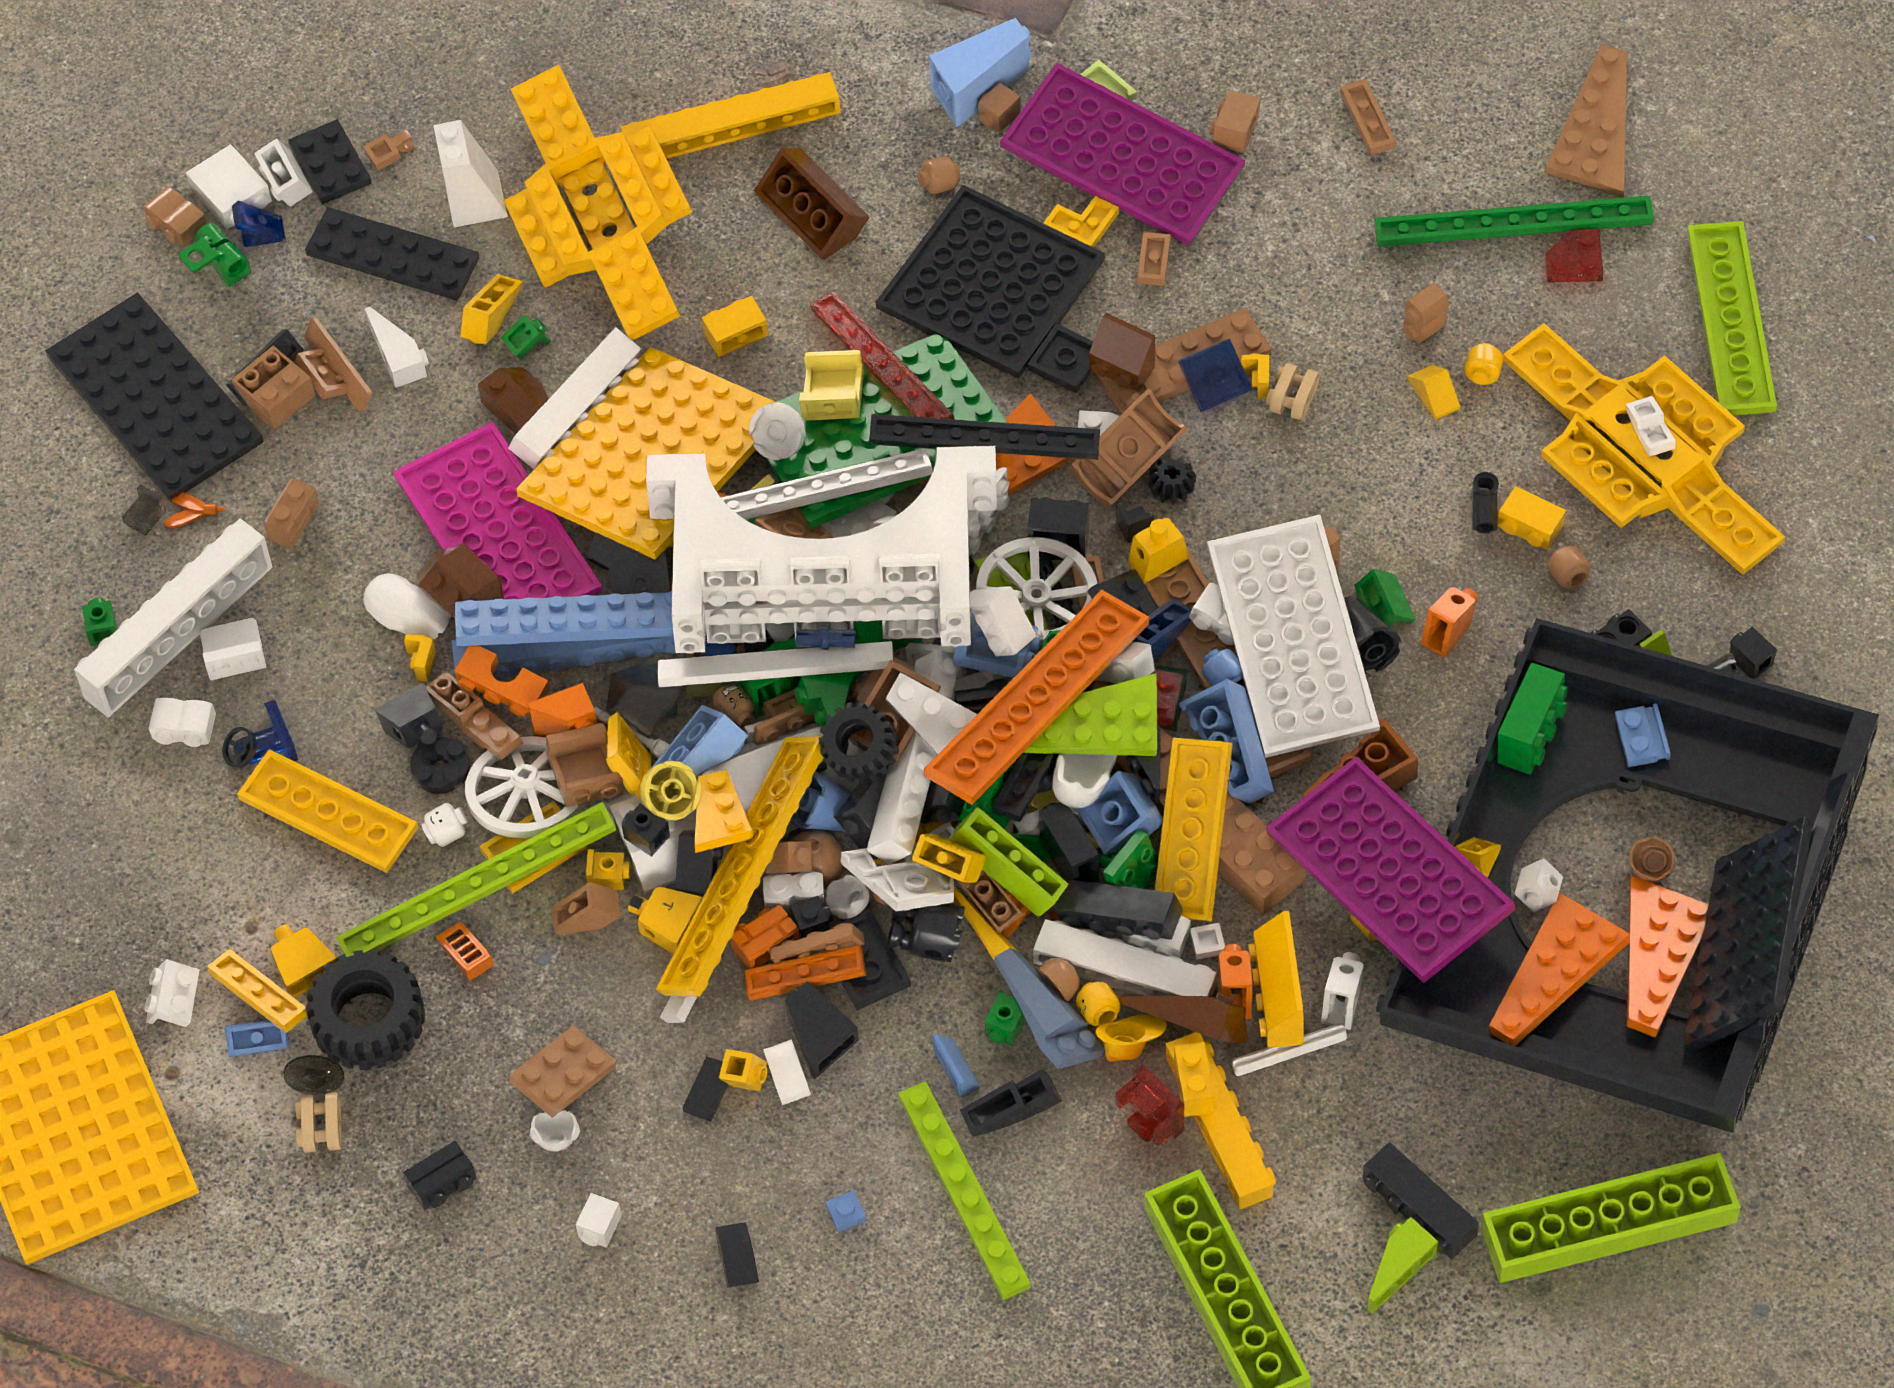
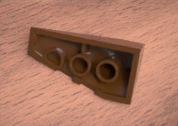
[1118,993,1248,1044]

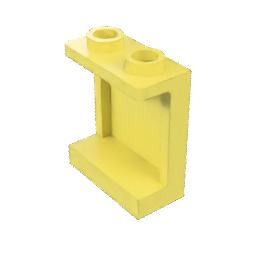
[799,350,864,421]

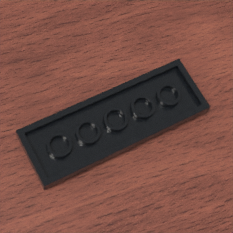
[305,207,479,301]

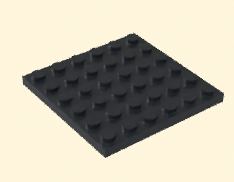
[875,185,1105,379]

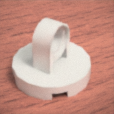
[749,402,806,460]

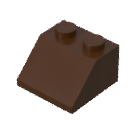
[1089,313,1155,392]

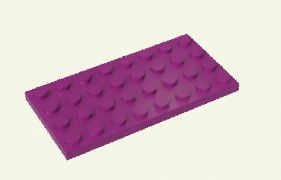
[1000,62,1245,246]
[1266,757,1516,983]

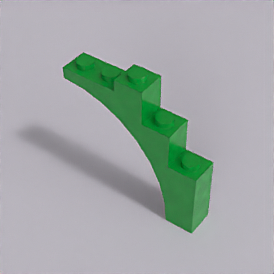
[795,620,923,753]

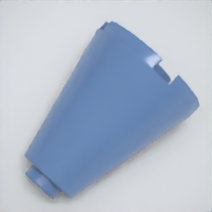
[791,771,852,831]

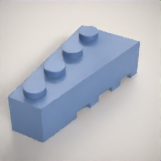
[1179,679,1274,804]

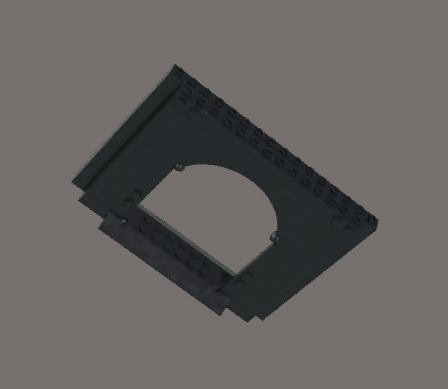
[1376,618,1879,1133]

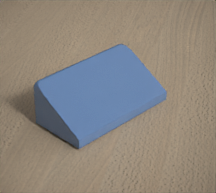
[225,1019,289,1057]
[932,1034,980,1097]

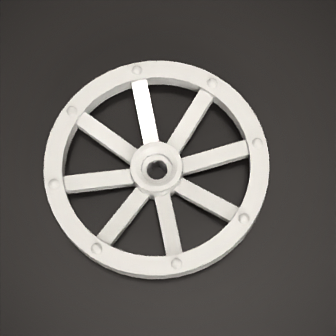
[976,537,1097,645]
[465,736,585,838]

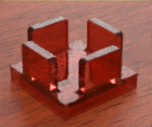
[1115,1064,1185,1146]

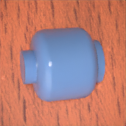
[1202,649,1244,686]

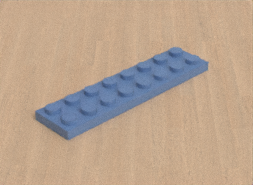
[455,591,674,646]

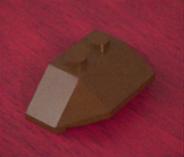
[417,544,504,619]

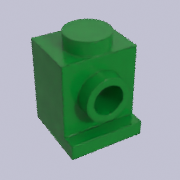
[82,598,117,646]

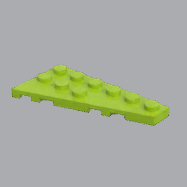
[1023,673,1157,756]

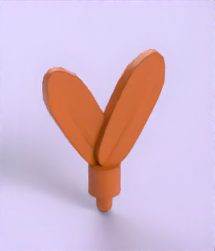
[164,492,225,529]

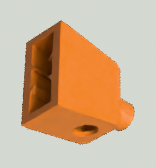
[1421,587,1478,658]
[1218,944,1253,1019]

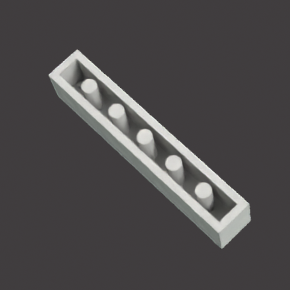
[508,327,642,469]
[1033,919,1217,997]

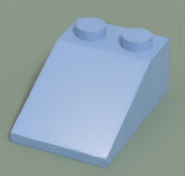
[651,705,748,775]

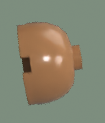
[789,829,844,888]

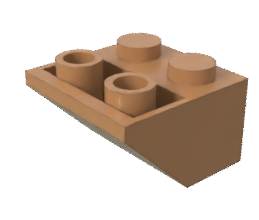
[231,346,315,430]

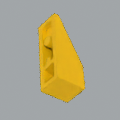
[460,274,523,345]

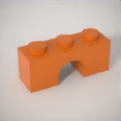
[454,645,550,718]

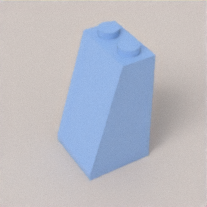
[929,18,1031,127]

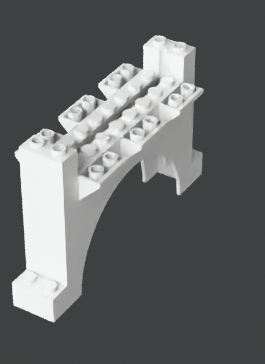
[646,446,997,653]

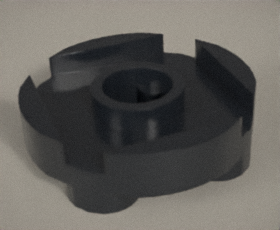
[410,737,470,794]

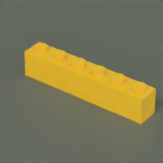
[1165,1032,1276,1210]

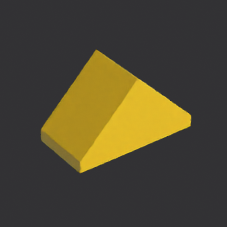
[1407,365,1460,420]
[1454,837,1501,877]

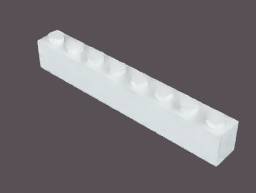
[867,649,959,865]

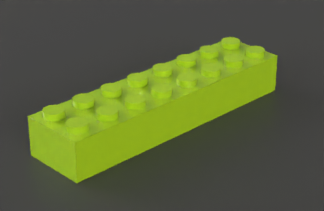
[1480,1153,1741,1284]
[1144,1169,1311,1388]

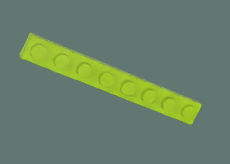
[898,1081,1031,1300]

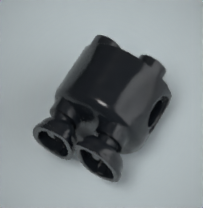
[887,902,965,963]

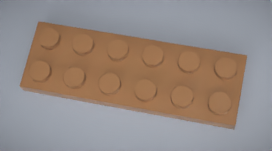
[1096,308,1272,416]

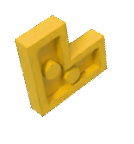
[1044,196,1119,248]

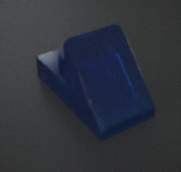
[232,200,285,247]

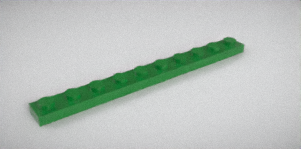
[1374,196,1654,247]

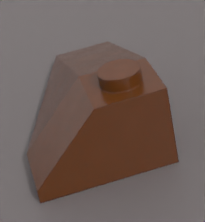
[478,367,558,445]

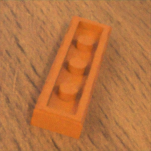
[744,944,866,1001]

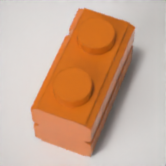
[730,904,800,969]

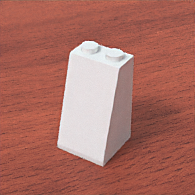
[433,120,508,227]

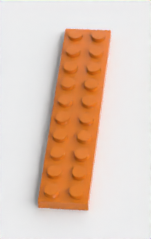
[924,590,1149,805]

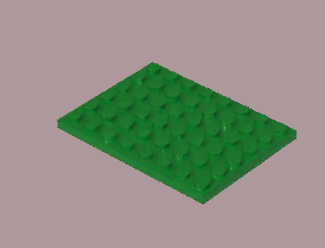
[761,334,1008,529]

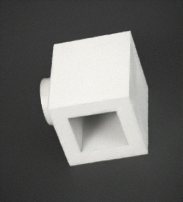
[1514,858,1563,912]
[576,1193,622,1248]

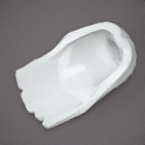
[363,573,451,639]
[1053,754,1117,808]

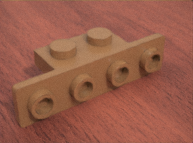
[295,318,372,412]
[753,683,857,745]

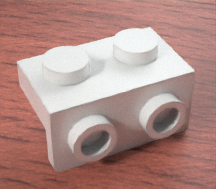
[144,959,200,1027]

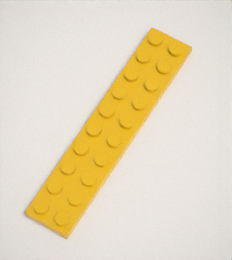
[656,736,824,997]

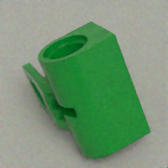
[179,223,252,287]

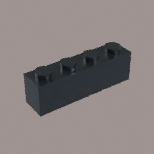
[1054,879,1183,940]
[1362,1142,1479,1260]

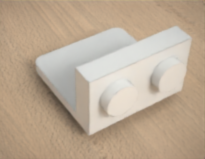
[200,618,267,681]

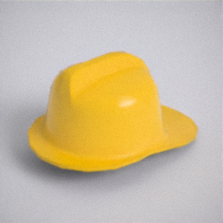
[1096,1014,1167,1062]

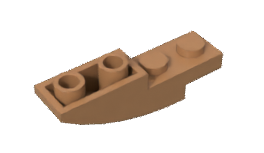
[426,671,523,760]

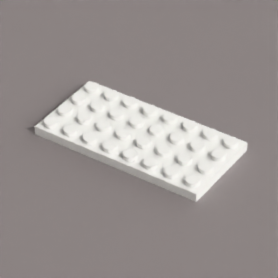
[1207,515,1380,758]

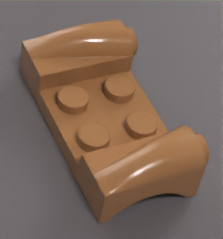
[1066,388,1188,509]

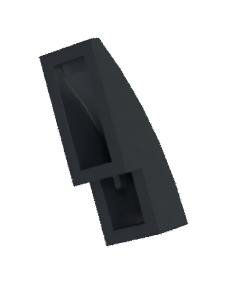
[960,1069,1062,1137]

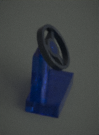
[222,699,298,768]

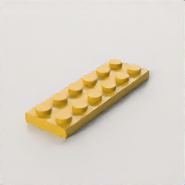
[1155,738,1233,922]
[237,749,419,873]

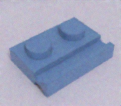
[1615,704,1671,767]

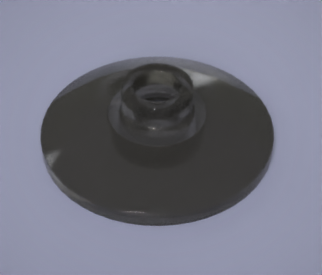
[283,1055,344,1095]

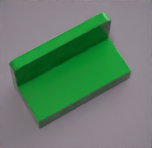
[1354,568,1416,626]

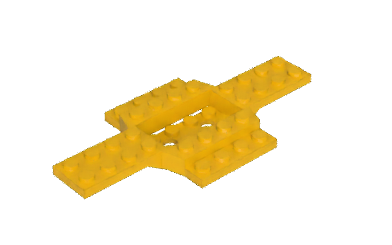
[503,64,693,341]
[1503,323,1785,575]

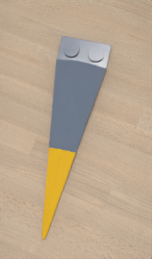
[954,886,1105,1069]

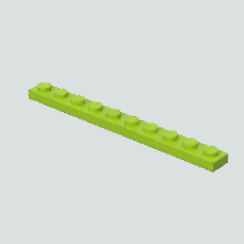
[336,802,617,957]

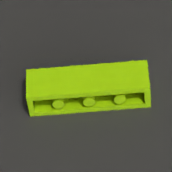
[949,807,1069,917]

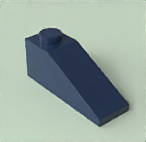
[1132,598,1192,664]

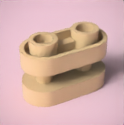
[1266,363,1320,421]
[296,1092,342,1153]

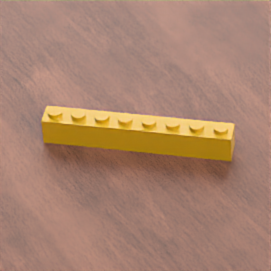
[620,72,841,158]

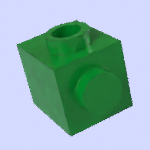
[984,992,1026,1046]

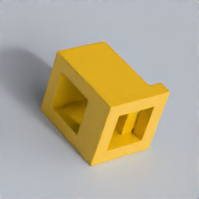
[586,849,631,890]

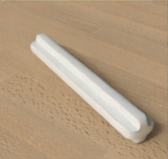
[1231,1023,1347,1076]

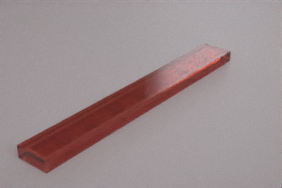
[810,291,955,420]

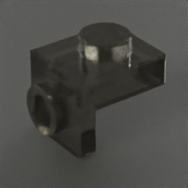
[122,484,167,536]

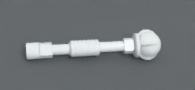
[594,707,669,759]

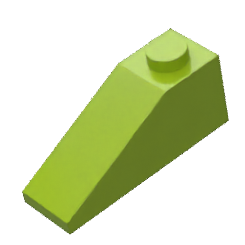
[1367,1217,1438,1314]

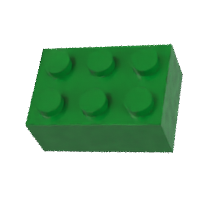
[1498,663,1568,775]

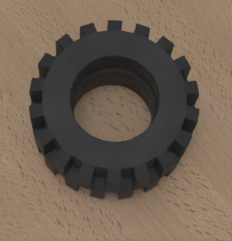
[819,702,899,783]

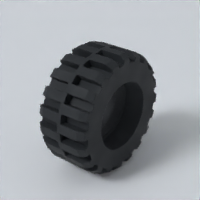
[306,950,425,1070]

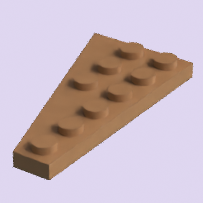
[1545,44,1627,198]

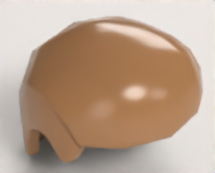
[1629,836,1675,882]
[1037,958,1080,1002]

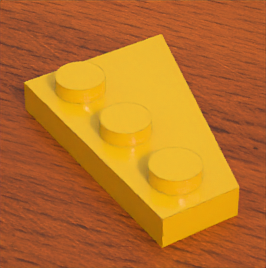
[695,769,753,853]

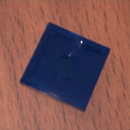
[1178,338,1253,413]

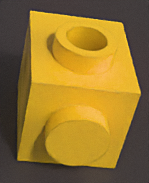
[719,1049,767,1092]

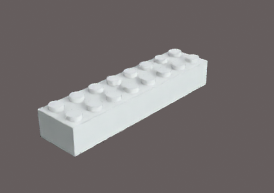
[74,518,273,718]

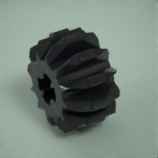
[1148,455,1196,504]

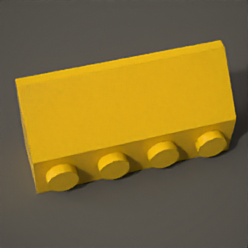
[1248,911,1304,1048]

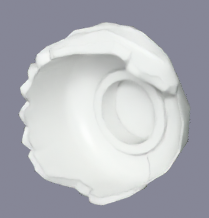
[825,874,869,920]
[529,1110,580,1152]

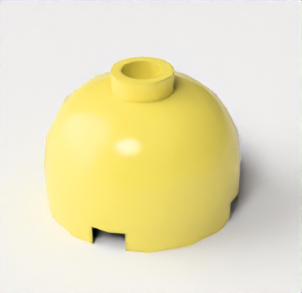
[640,761,701,821]

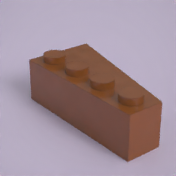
[1303,718,1418,798]

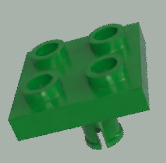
[1099,829,1158,889]

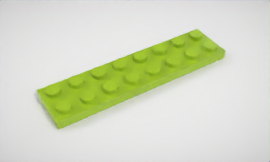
[1687,221,1777,415]

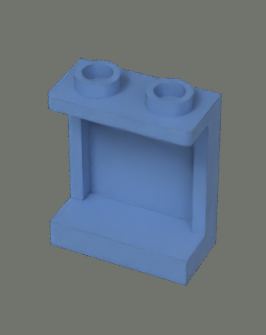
[953,611,1041,678]

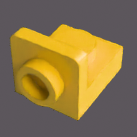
[1241,353,1269,399]
[404,634,436,682]

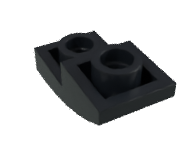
[715,1222,759,1288]

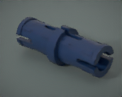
[796,627,856,650]

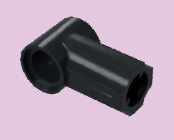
[1471,472,1499,534]
[954,679,1009,714]

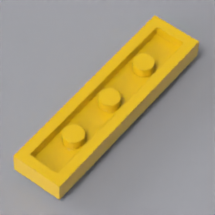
[207,949,307,1033]

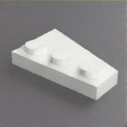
[886,673,977,754]

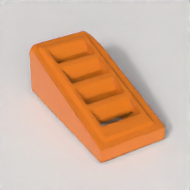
[436,921,494,982]

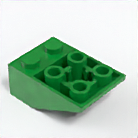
[740,637,815,718]

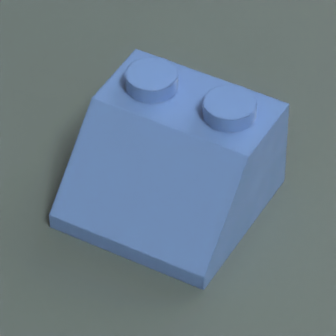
[1076,771,1163,855]

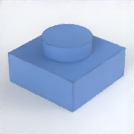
[825,1190,866,1232]

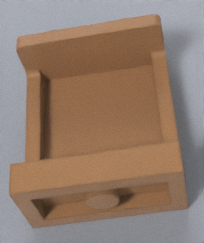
[546,723,623,807]

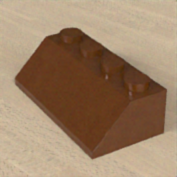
[754,147,870,259]

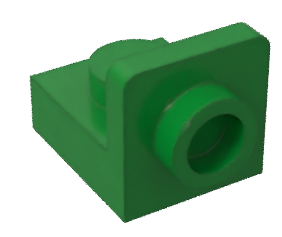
[500,315,551,359]

